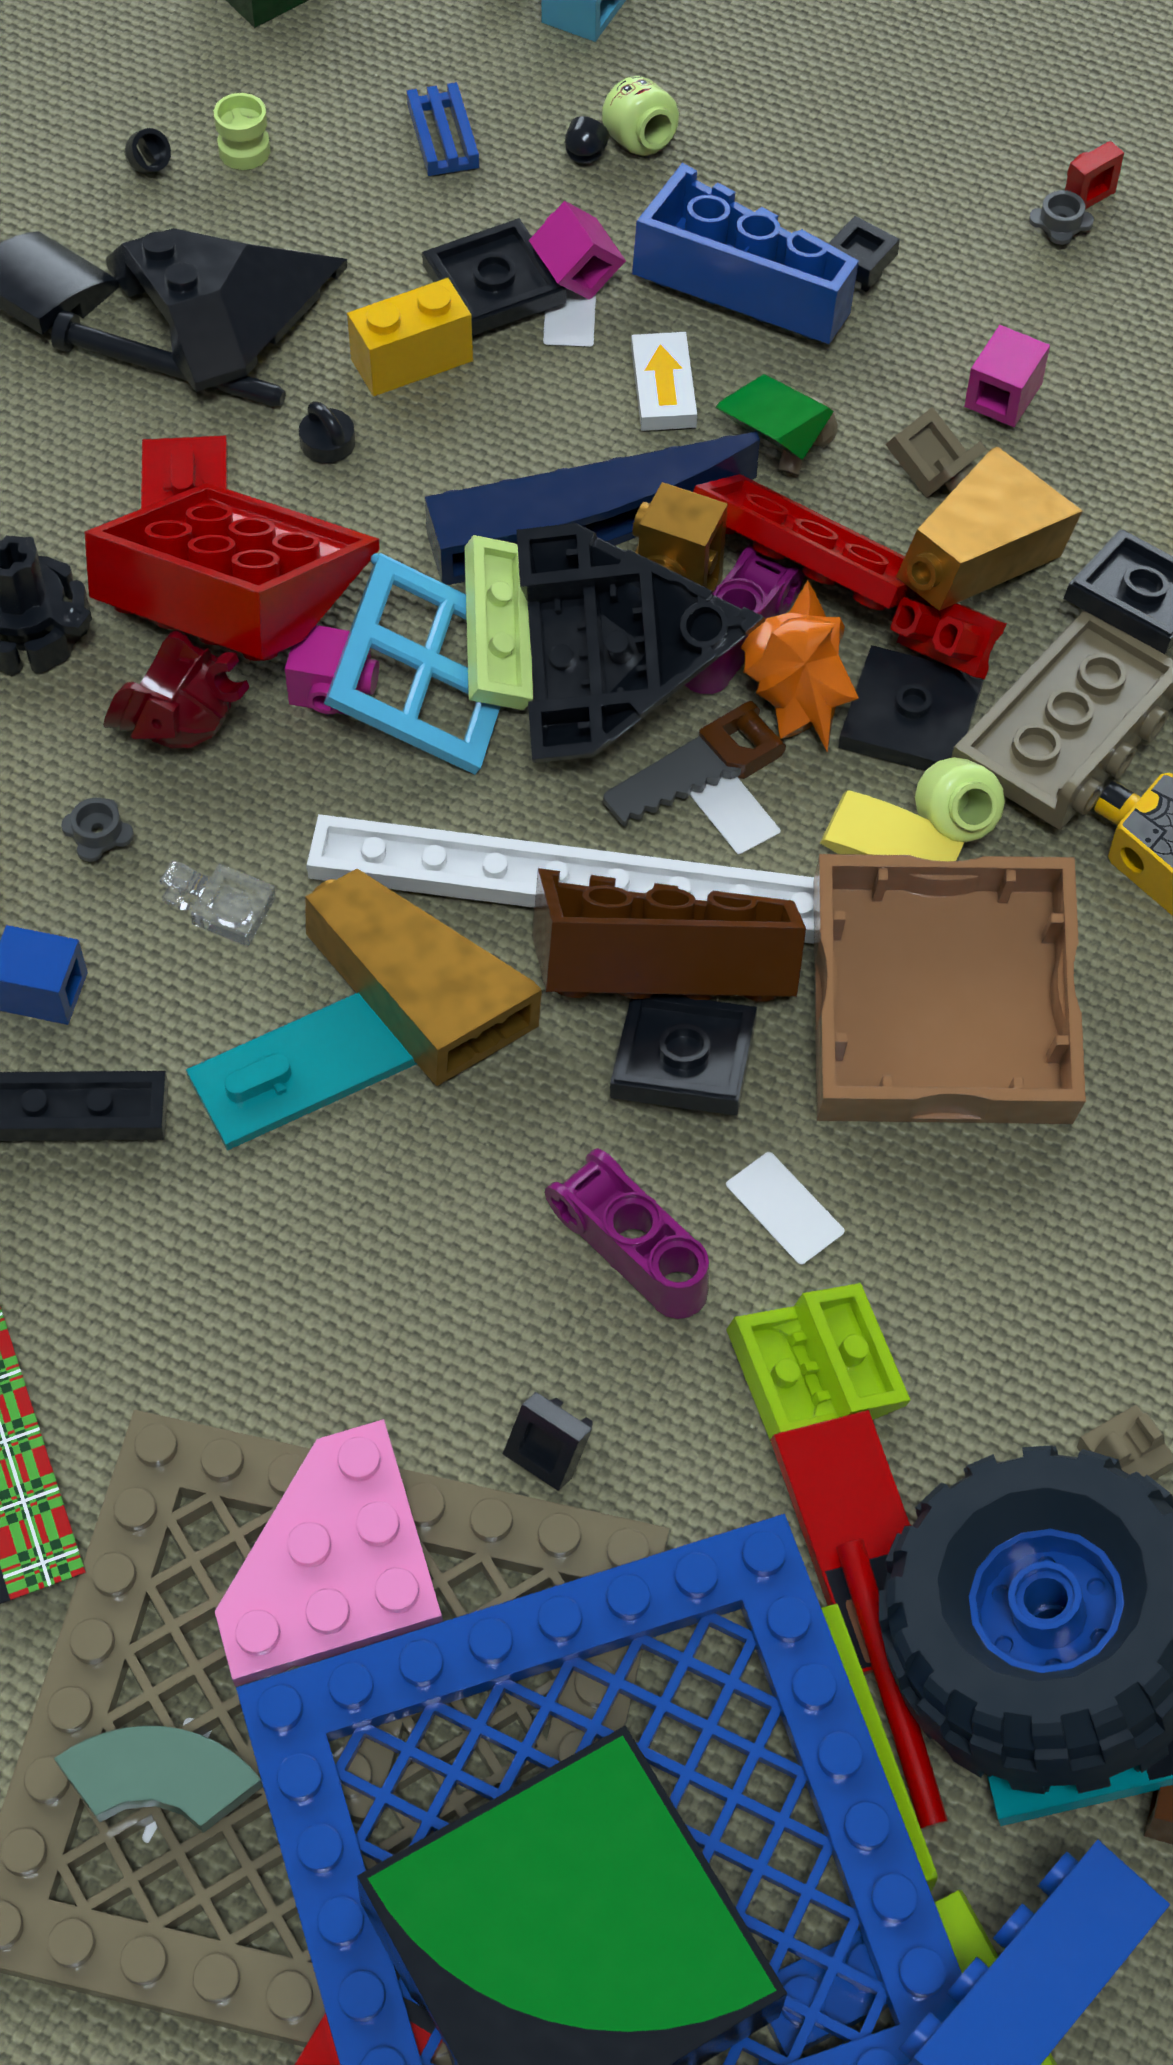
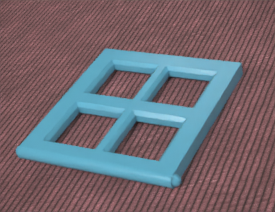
[324,553,501,775]

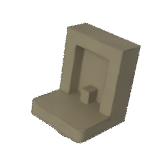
[885,407,987,498]

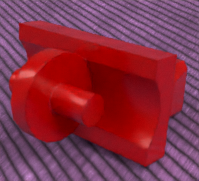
[891,593,1007,680]

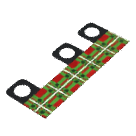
[0,1307,86,1604]

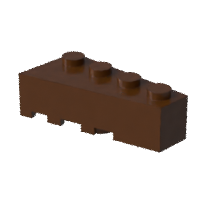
[532,868,806,1001]

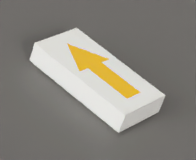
[631,332,697,431]

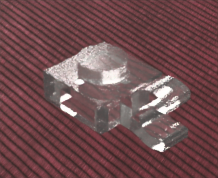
[160,861,276,947]

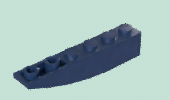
[425,431,760,585]

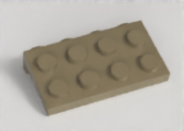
[951,610,1173,831]

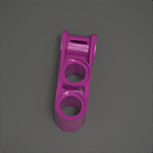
[684,544,804,694]
[544,1148,709,1319]

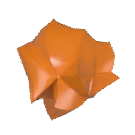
[741,580,859,752]

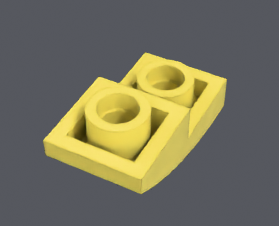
[820,790,964,862]

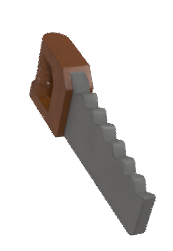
[603,701,786,827]

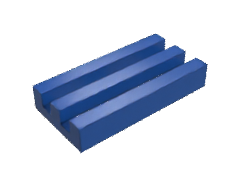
[406,82,479,176]

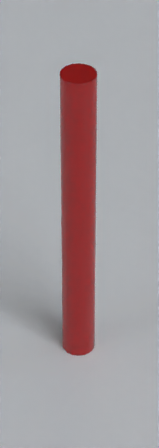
[836,1539,948,1830]

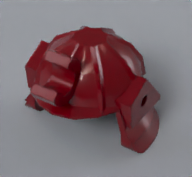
[103,631,250,748]

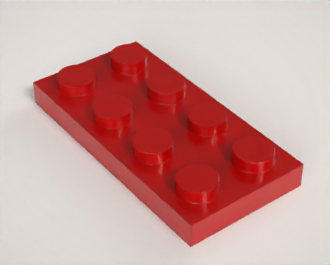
[693,474,916,610]

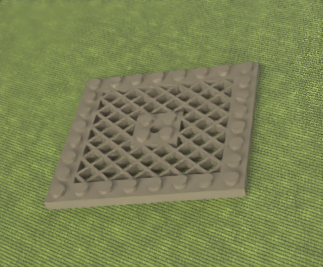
[0,1410,670,2065]

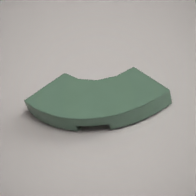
[54,1726,263,1833]

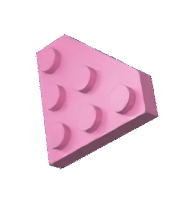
[215,1419,443,1687]

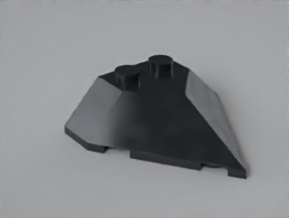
[106,228,347,392]
[516,523,765,763]

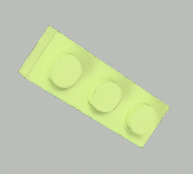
[465,535,533,710]

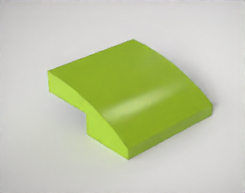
[726,1283,911,1445]

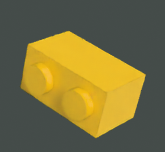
[347,278,473,397]

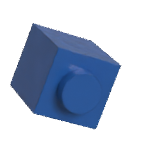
[0,925,88,1025]

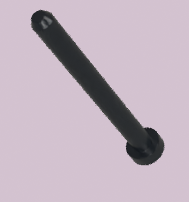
[51,310,286,407]

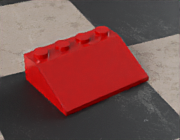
[84,482,380,661]

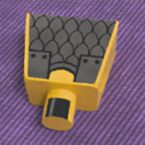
[1094,773,1173,916]

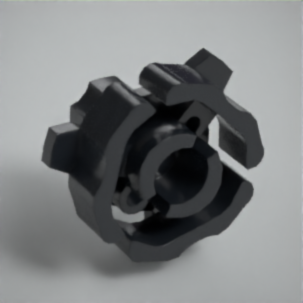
[0,535,92,675]

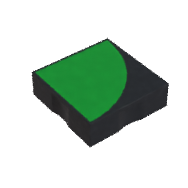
[357,1725,787,2065]

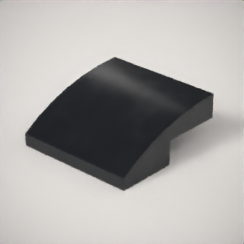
[0,231,119,335]

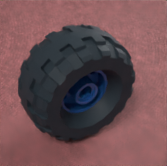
[879,1445,1173,1795]

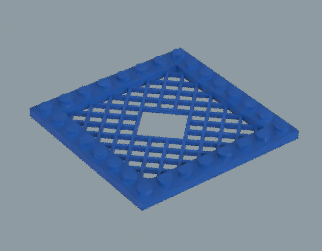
[236,1514,962,2065]

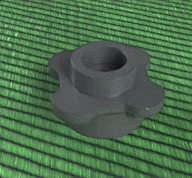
[1029,190,1094,245]
[61,798,134,862]

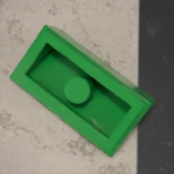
[715,374,834,460]

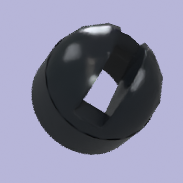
[564,116,610,164]
[124,128,171,174]

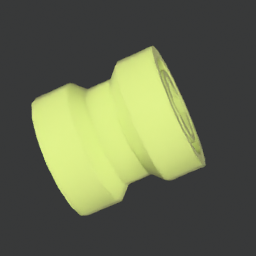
[213,93,271,170]

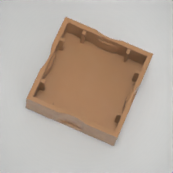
[813,854,1086,1124]

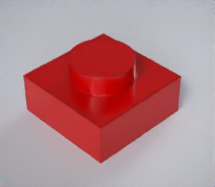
[1065,141,1124,209]

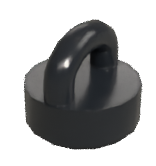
[299,401,355,463]

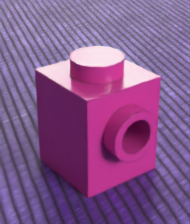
[529,201,626,300]
[964,324,1050,427]
[285,625,379,715]

